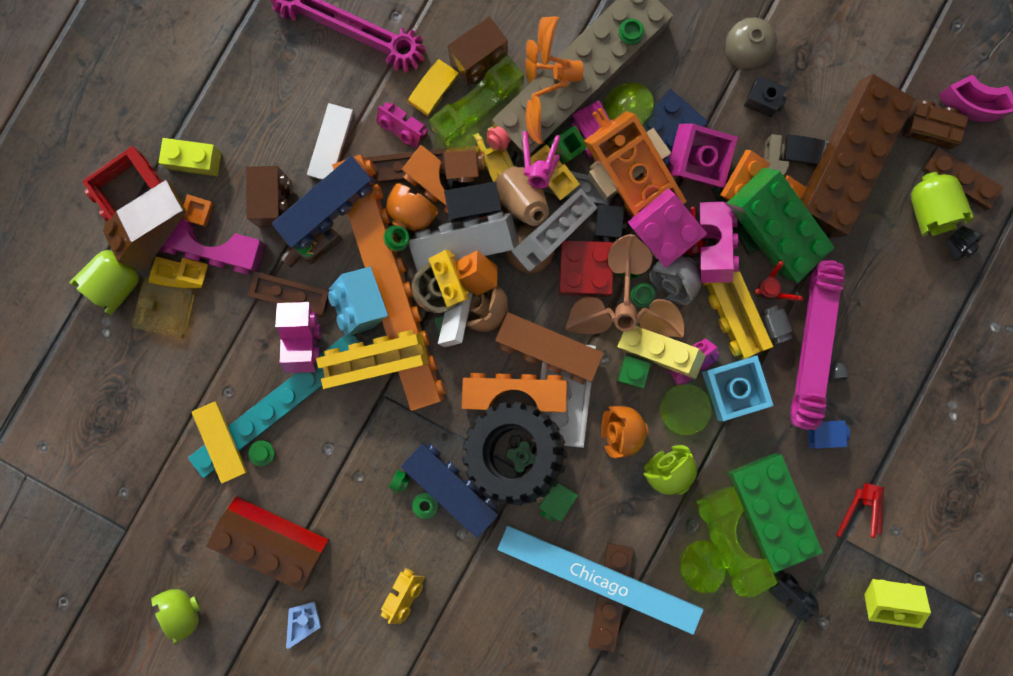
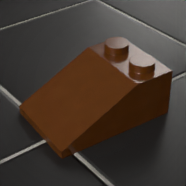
[103,180,187,270]

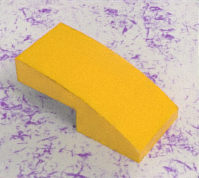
[408,59,459,116]
[530,144,580,201]
[148,257,208,288]

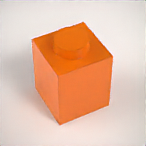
[457,250,498,296]

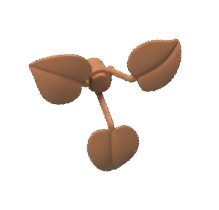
[566,234,684,338]

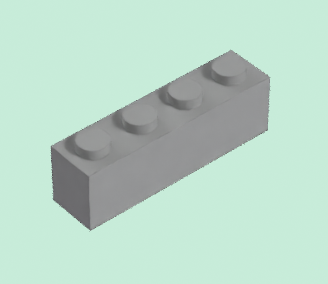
[408,211,519,271]

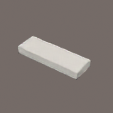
[307,103,354,180]
[438,289,473,347]

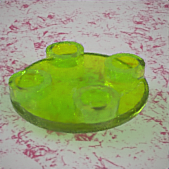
[604,82,654,126]
[660,384,712,435]
[680,540,729,593]

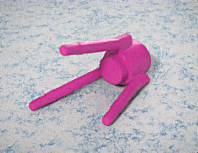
[523,131,560,189]

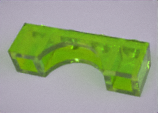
[429,55,524,147]
[696,487,778,598]

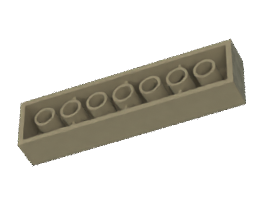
[492,0,673,160]

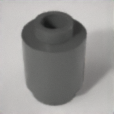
[760,305,793,345]

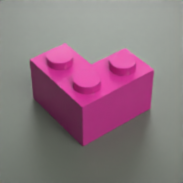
[276,302,322,373]

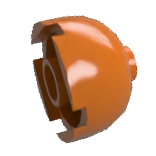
[386,184,439,232]
[601,406,648,459]

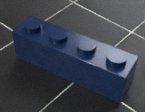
[272,155,377,250]
[401,443,499,538]

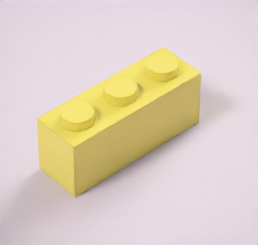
[617,326,706,379]

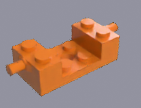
[583,108,687,219]

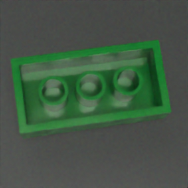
[726,168,835,283]
[727,453,823,573]

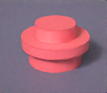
[486,126,510,152]

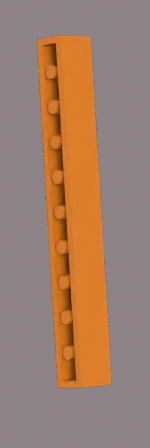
[332,154,446,411]

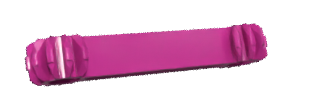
[270,0,426,73]
[790,260,845,430]

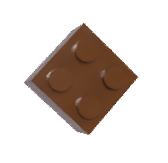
[447,16,508,86]
[246,166,293,228]

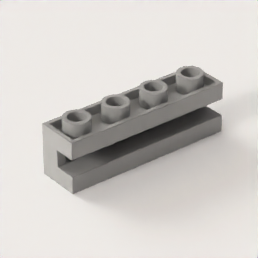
[512,188,598,272]

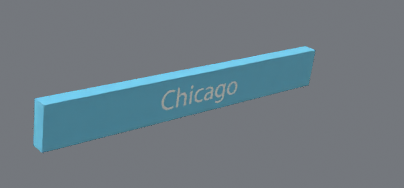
[497,525,703,635]

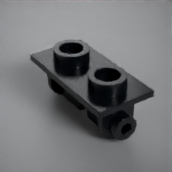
[767,570,819,622]

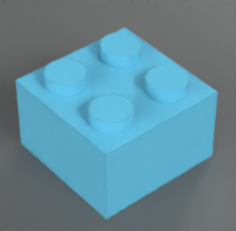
[328,267,388,337]
[702,356,774,421]

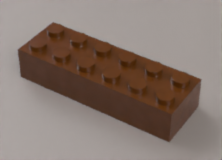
[801,74,916,238]

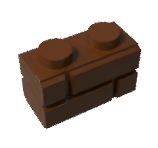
[903,100,968,149]

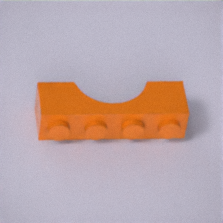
[401,145,502,220]
[462,373,569,413]

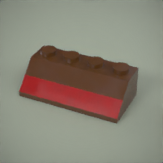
[206,496,329,591]

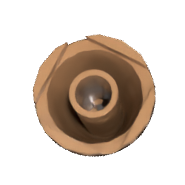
[495,166,549,226]

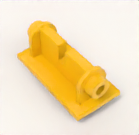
[428,250,470,307]
[381,568,425,624]

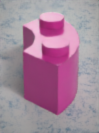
[938,75,1013,122]

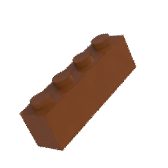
[495,312,604,385]

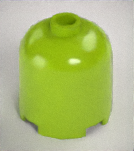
[911,172,974,237]
[69,250,139,316]

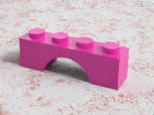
[160,219,265,275]

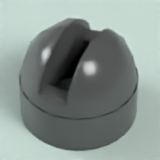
[828,362,849,382]

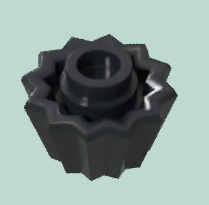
[945,226,983,261]

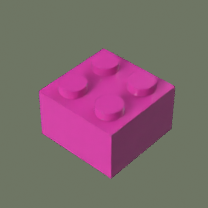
[668,124,738,188]
[628,188,707,268]

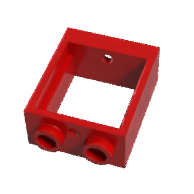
[82,145,162,222]

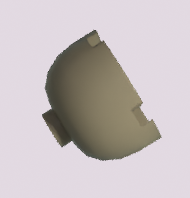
[725,17,777,70]
[411,262,460,313]

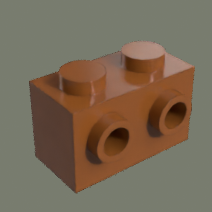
[444,145,485,182]

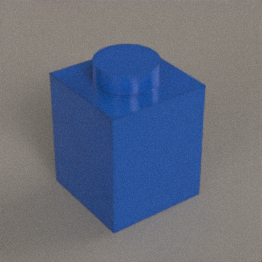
[808,420,850,448]

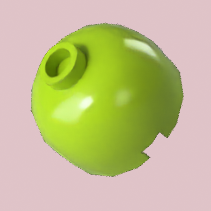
[644,445,697,495]
[151,589,202,645]

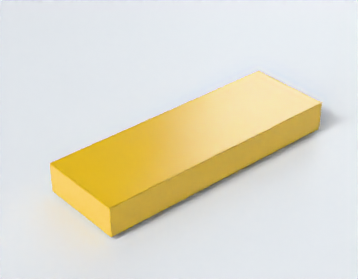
[191,401,248,484]

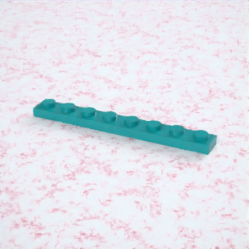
[188,335,360,478]

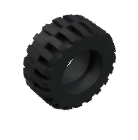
[462,402,567,505]

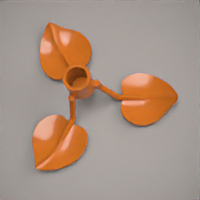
[525,16,584,144]

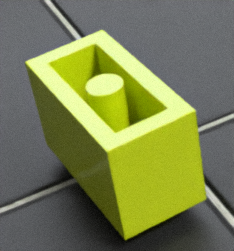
[159,138,222,177]
[864,579,931,628]

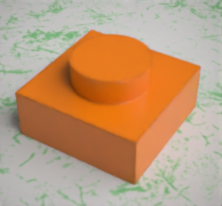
[182,194,214,227]

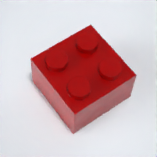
[559,241,614,297]

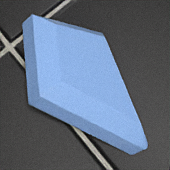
[286,601,321,649]

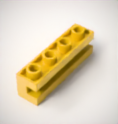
[698,266,773,360]
[316,330,429,389]

